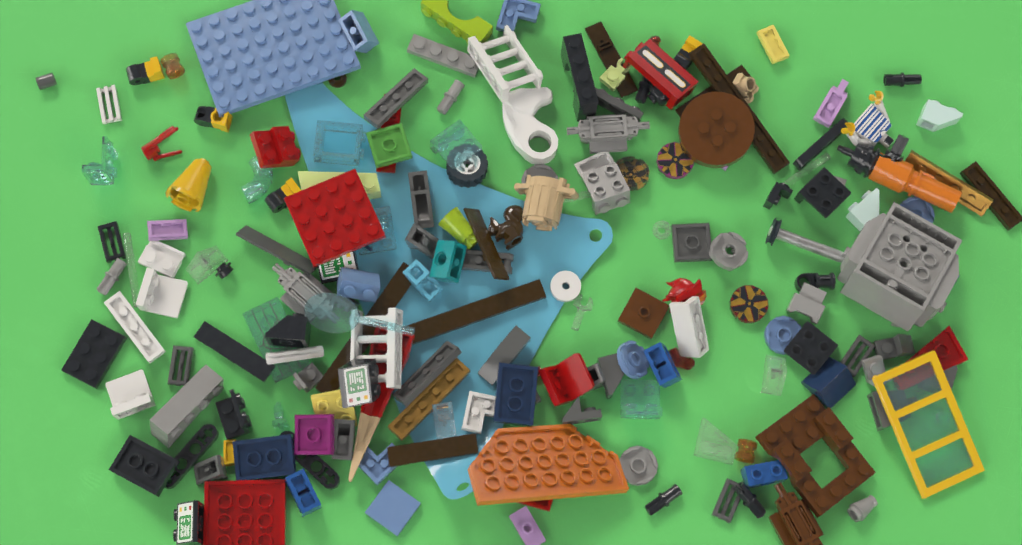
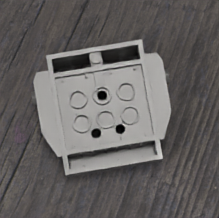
[837,202,962,331]

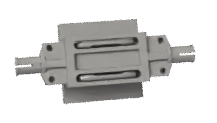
[567,114,650,154]
[272,263,340,324]

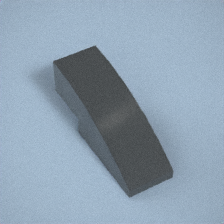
[408,170,434,228]
[477,326,531,386]

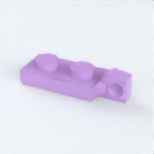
[813,79,849,128]

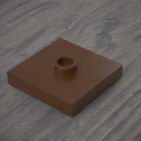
[617,288,669,339]

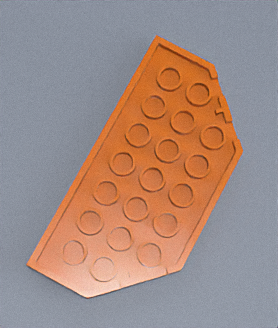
[468,424,629,506]

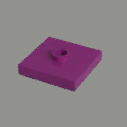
[294,414,335,455]

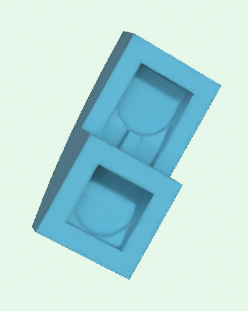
[403,259,443,302]

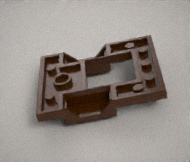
[755,394,876,518]

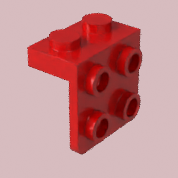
[539,353,595,407]

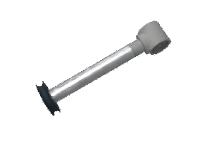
[765,218,844,263]

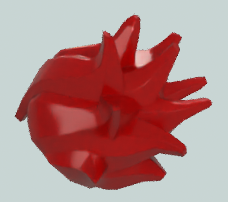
[662,278,707,313]

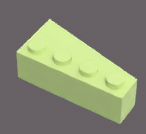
[298,171,381,200]

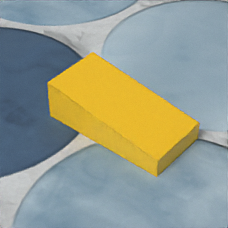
[223,439,237,466]

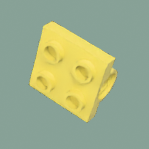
[311,389,358,426]

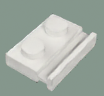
[138,241,186,278]

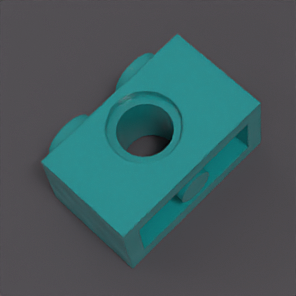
[429,240,467,283]

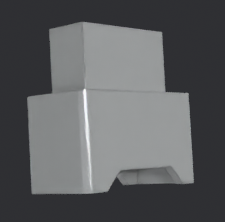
[786,282,827,324]

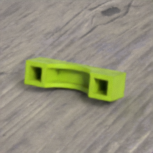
[421,0,493,44]

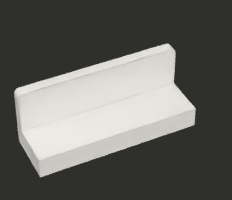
[669,296,709,358]

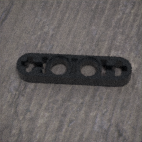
[793,118,848,171]
[165,424,219,489]
[280,431,340,490]

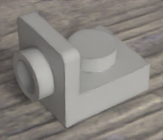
[861,355,891,387]
[293,363,323,393]

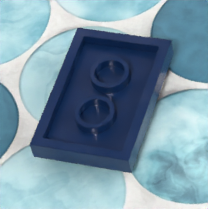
[493,362,538,426]
[233,434,296,480]

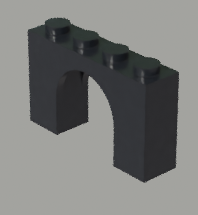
[561,33,598,122]

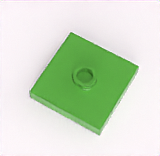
[366,123,413,168]

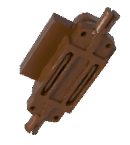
[768,482,823,545]

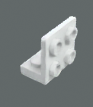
[136,268,188,318]
[105,369,156,420]

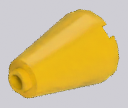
[166,158,212,212]

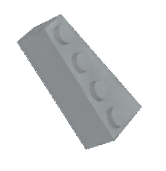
[150,365,224,449]

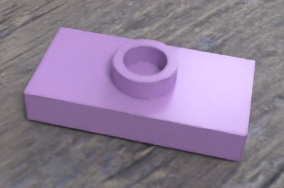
[147,219,188,241]
[509,506,546,545]

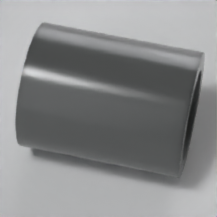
[36,73,57,90]

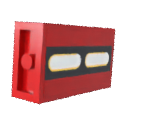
[622,39,699,110]

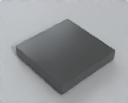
[671,223,712,263]

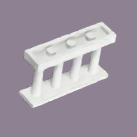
[467,25,543,102]
[349,308,403,389]

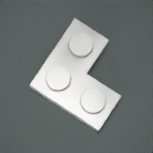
[461,391,495,434]

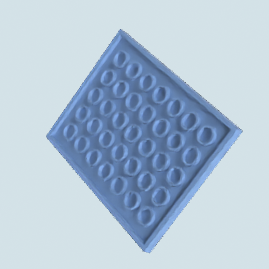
[186,0,361,118]

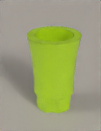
[438,207,478,250]

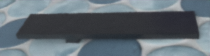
[193,321,276,382]

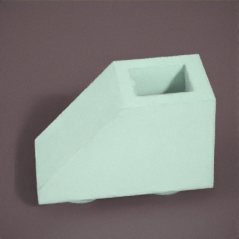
[916,99,963,132]
[846,188,879,232]

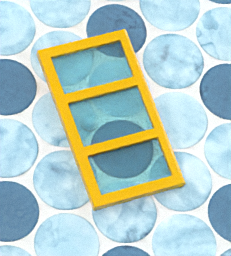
[871,351,985,499]

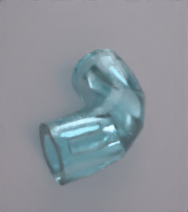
[240,156,273,204]

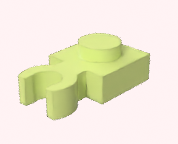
[599,58,631,91]

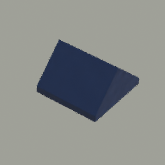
[801,357,856,409]

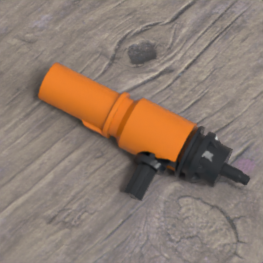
[837,134,962,213]

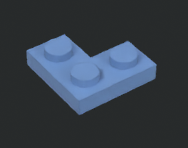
[496,0,541,32]
[359,443,397,485]

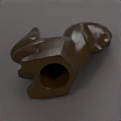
[488,205,523,250]

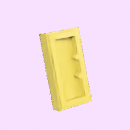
[756,25,790,64]

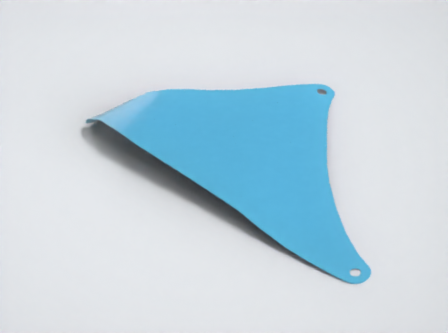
[285,82,613,499]

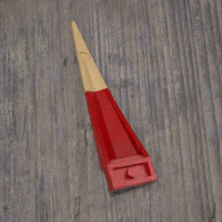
[348,325,415,482]

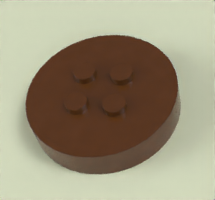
[678,92,755,168]

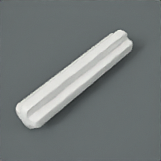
[266,346,324,364]

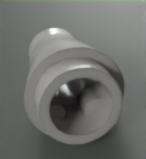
[847,495,878,522]

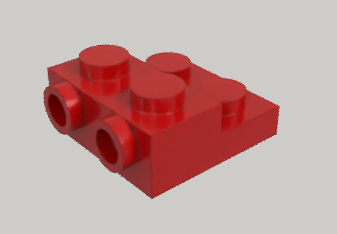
[250,126,301,168]

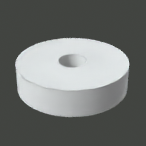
[550,271,581,302]

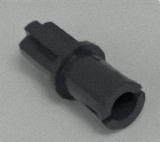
[883,72,922,87]
[635,76,652,104]
[733,481,766,518]
[645,484,682,515]

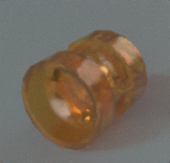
[160,53,185,79]
[734,439,758,463]

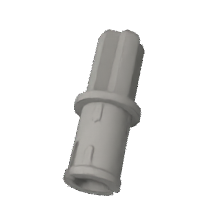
[437,80,465,115]
[97,258,127,295]

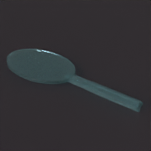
[304,293,415,336]

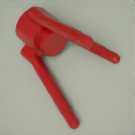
[141,126,182,161]

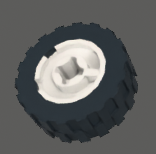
[446,144,488,188]

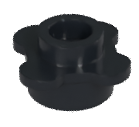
[215,262,233,279]

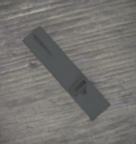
[236,225,318,275]

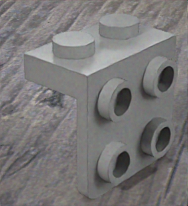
[582,163,630,215]

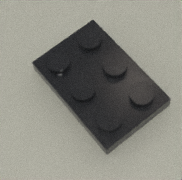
[61,319,127,389]
[109,435,180,497]

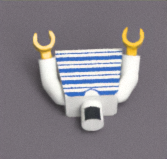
[841,91,894,148]

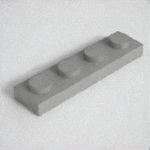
[407,34,479,78]

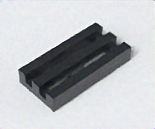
[98,221,127,263]

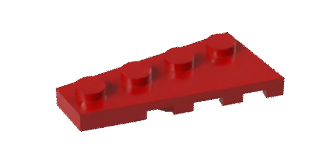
[892,325,969,391]

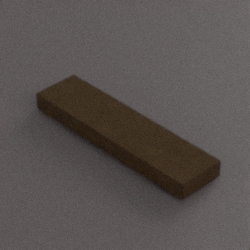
[960,161,1022,231]

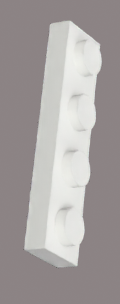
[104,291,166,363]

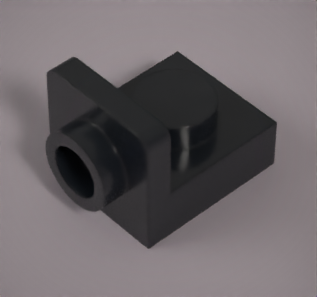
[763,182,793,210]

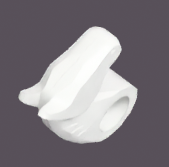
[502,87,558,164]

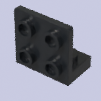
[794,167,851,218]
[784,321,838,375]
[215,389,252,440]

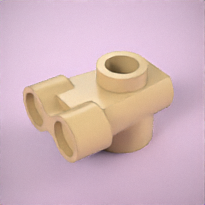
[733,73,759,104]

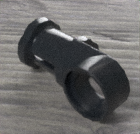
[794,273,836,291]

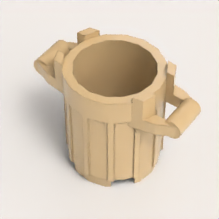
[514,175,579,231]

